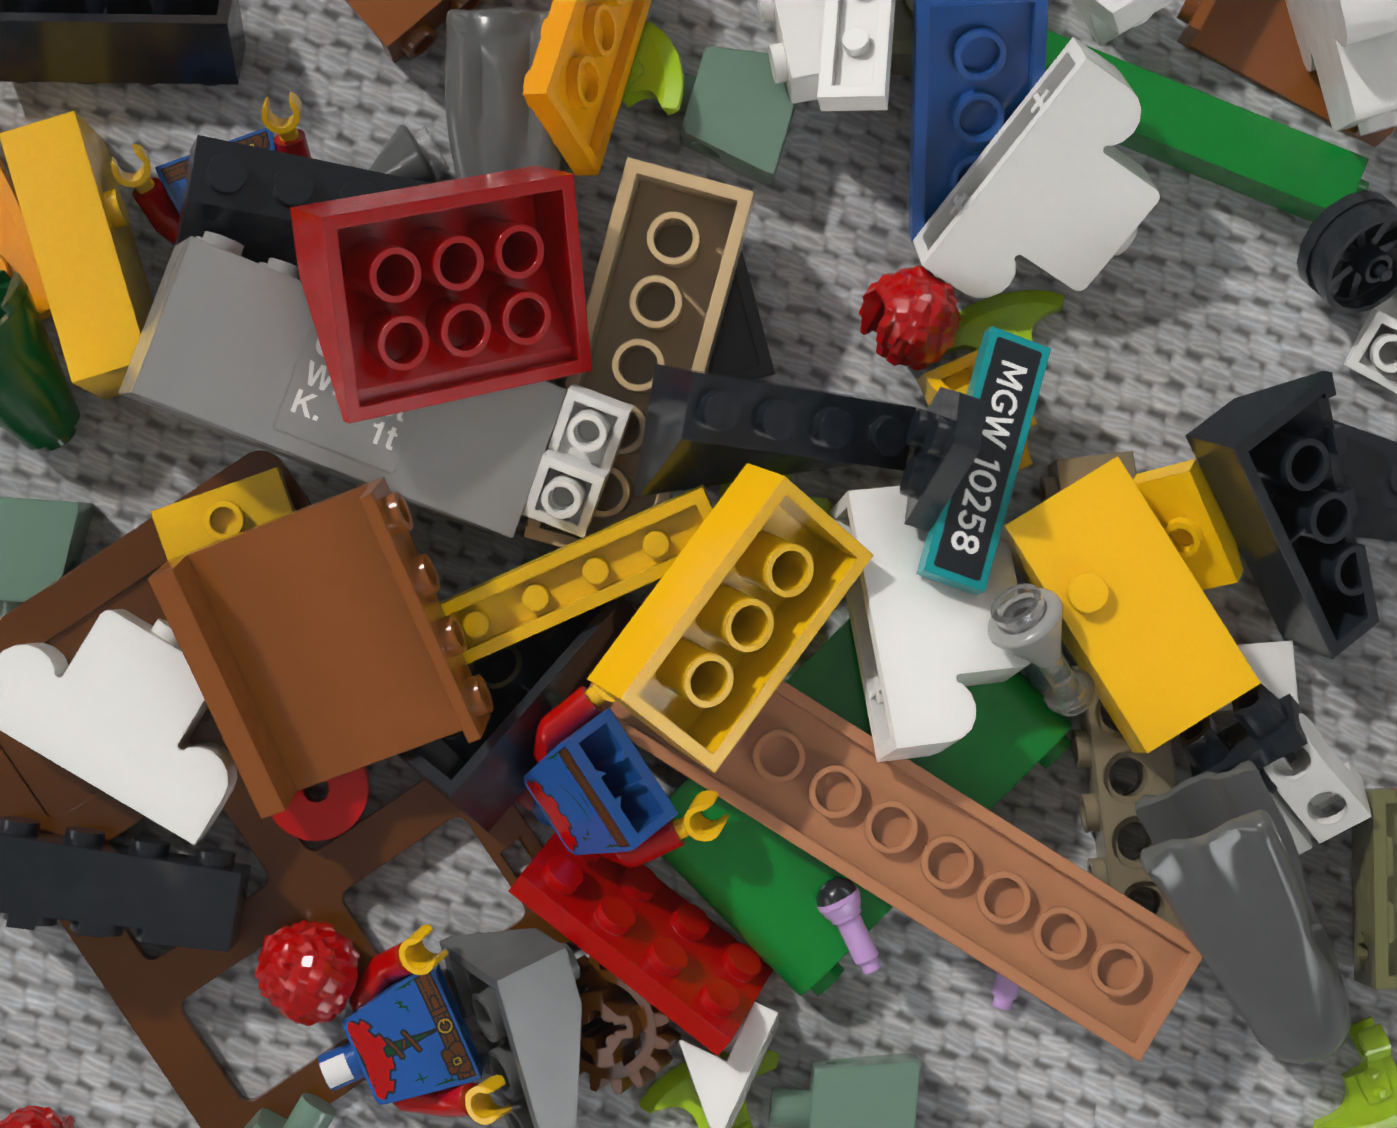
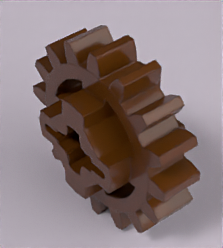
[575,955,682,1094]

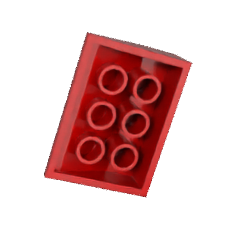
[290,166,592,424]

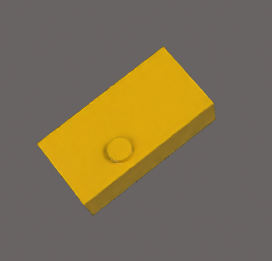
[0,111,153,400]
[999,456,1261,754]
[587,463,874,773]

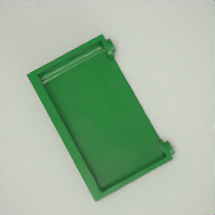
[662,618,1072,996]

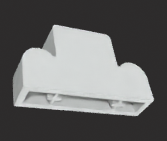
[1285,0,1397,136]
[913,37,1160,298]
[830,486,1031,762]
[0,609,238,845]

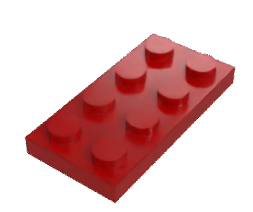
[508,832,773,1056]

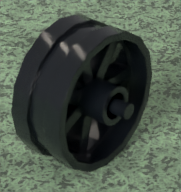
[1297,190,1397,314]

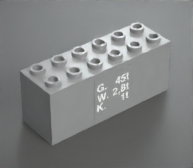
[118,231,567,538]

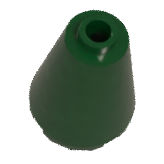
[0,270,80,451]

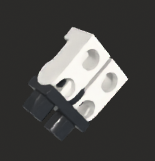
[1180,683,1372,854]

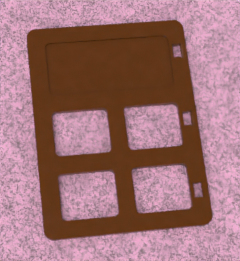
[0,450,570,1128]

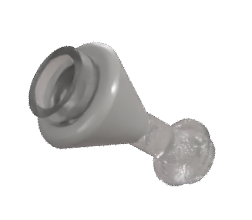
[988,583,1095,717]

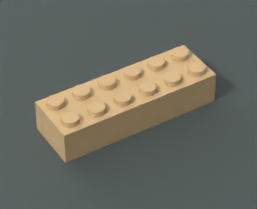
[523,157,755,547]

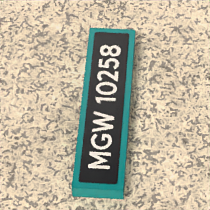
[916,326,1051,596]

